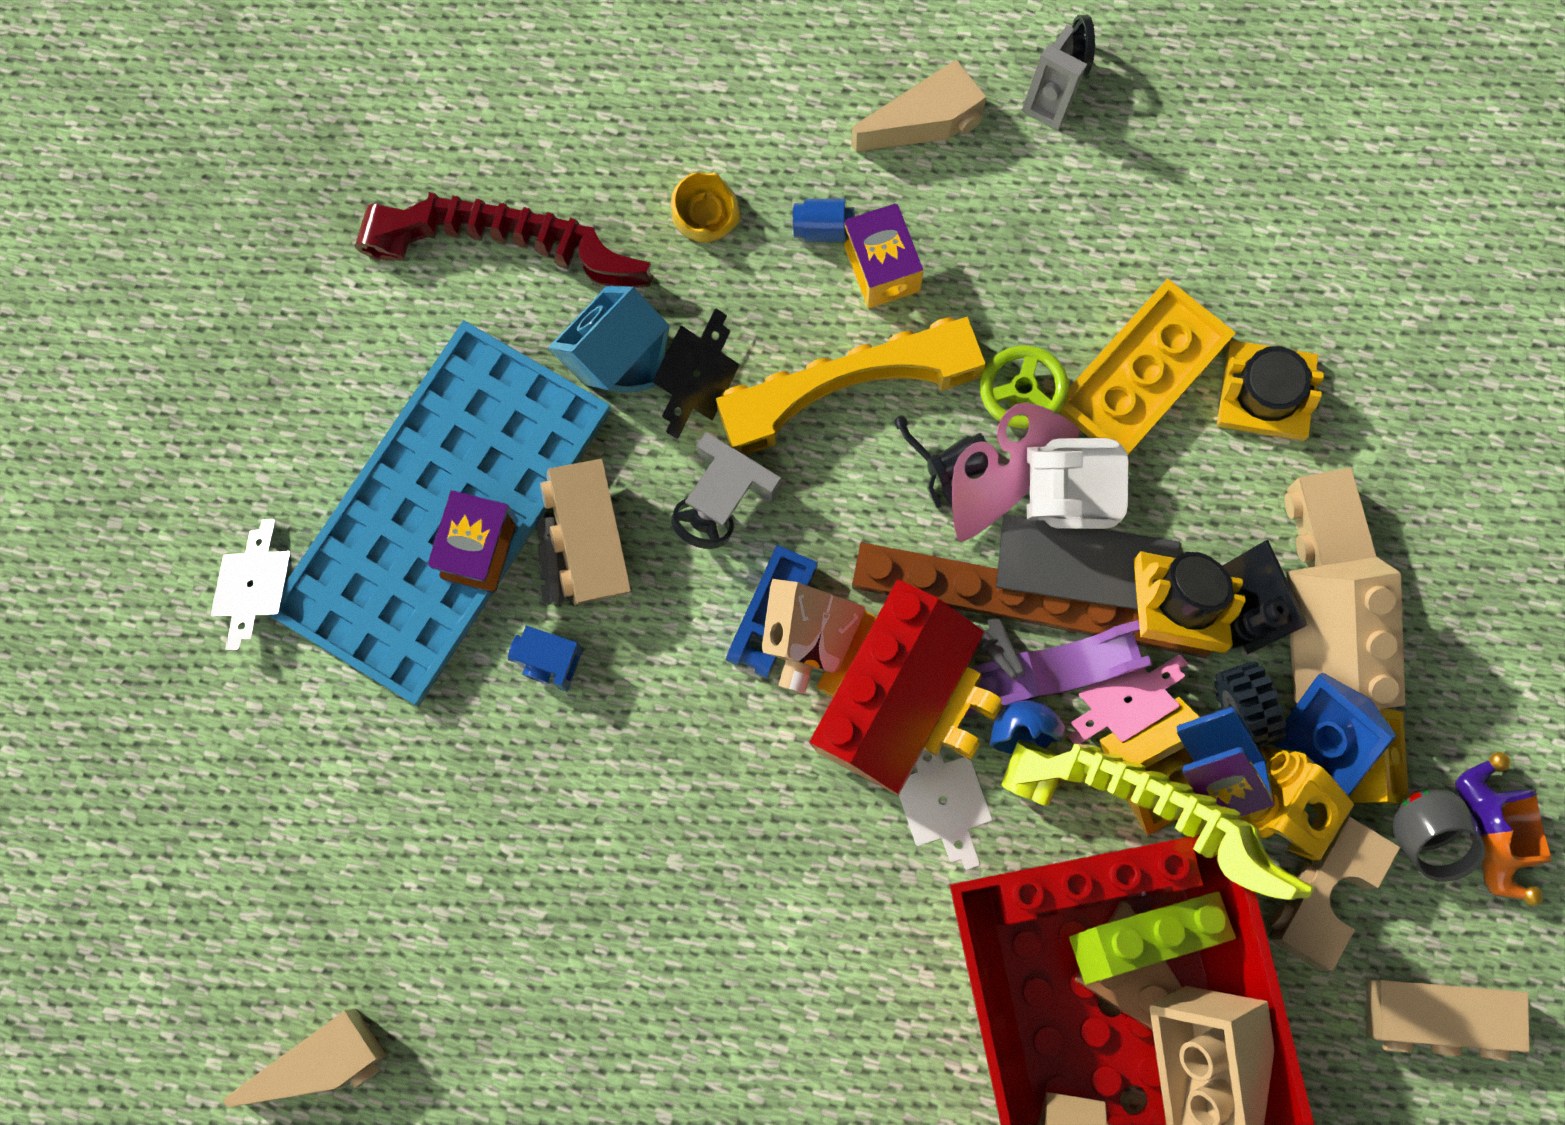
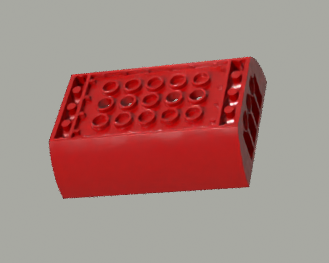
[949,834,1314,1125]

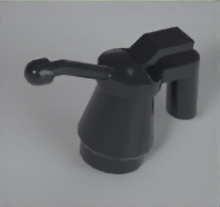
[894,416,988,512]

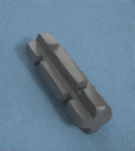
[537,517,569,605]

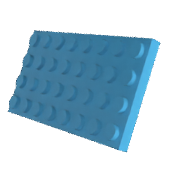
[269,320,612,707]

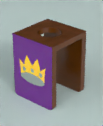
[428,490,518,593]

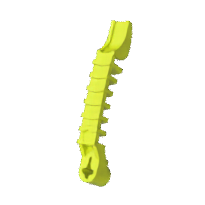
[1001,740,1315,900]

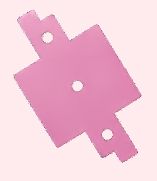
[1068,655,1188,744]

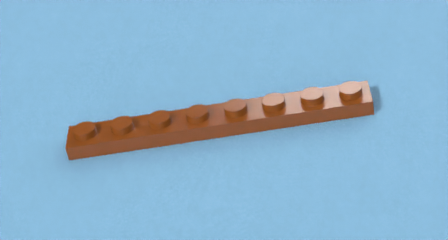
[852,542,1211,658]

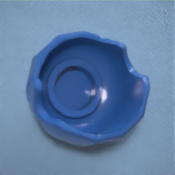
[990,700,1065,754]

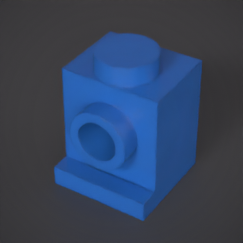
[508,625,583,692]

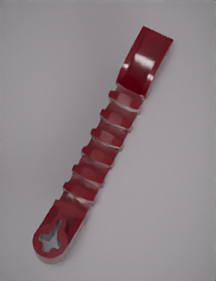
[355,192,654,288]

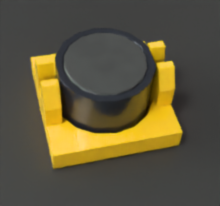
[1217,340,1324,441]
[1134,551,1245,653]

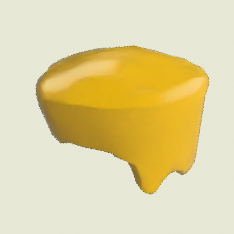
[671,172,741,243]

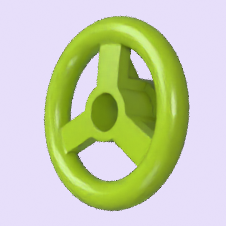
[980,345,1069,429]

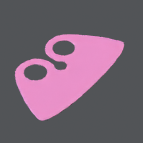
[952,403,1080,542]

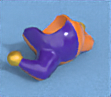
[1455,752,1552,906]

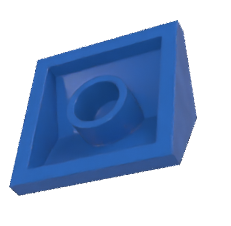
[1274,673,1397,797]

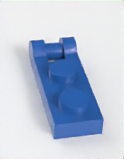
[726,545,818,679]

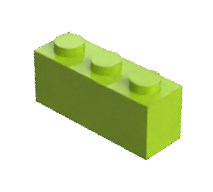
[1069,891,1236,985]

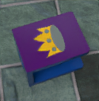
[1176,707,1275,817]

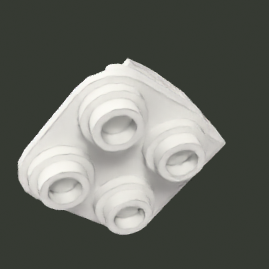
[1027,438,1128,529]

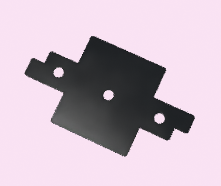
[653,308,739,439]

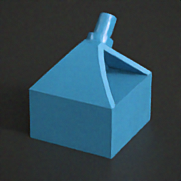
[548,286,670,393]

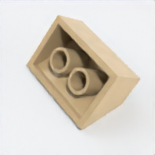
[1286,557,1406,710]

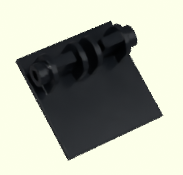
[1222,540,1308,655]

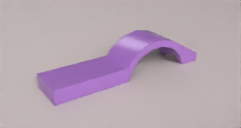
[964,620,1152,718]

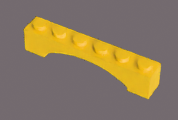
[716,317,986,455]

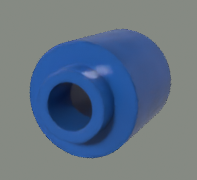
[793,198,855,242]

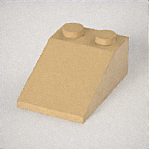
[1149,986,1274,1125]

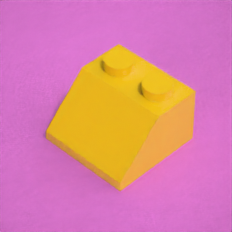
[1099,697,1200,835]

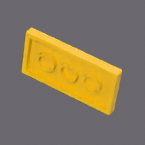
[1059,278,1236,456]

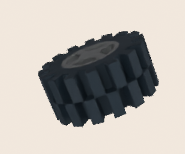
[1214,661,1286,748]

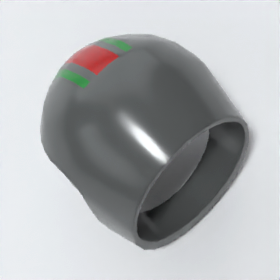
[1393,788,1485,882]

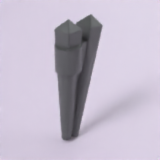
[977,617,1025,680]

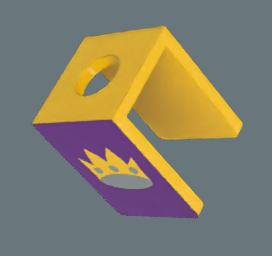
[844,204,924,309]

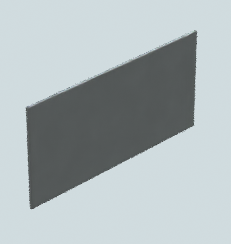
[996,514,1180,610]

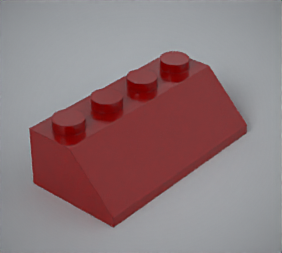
[809,579,985,796]

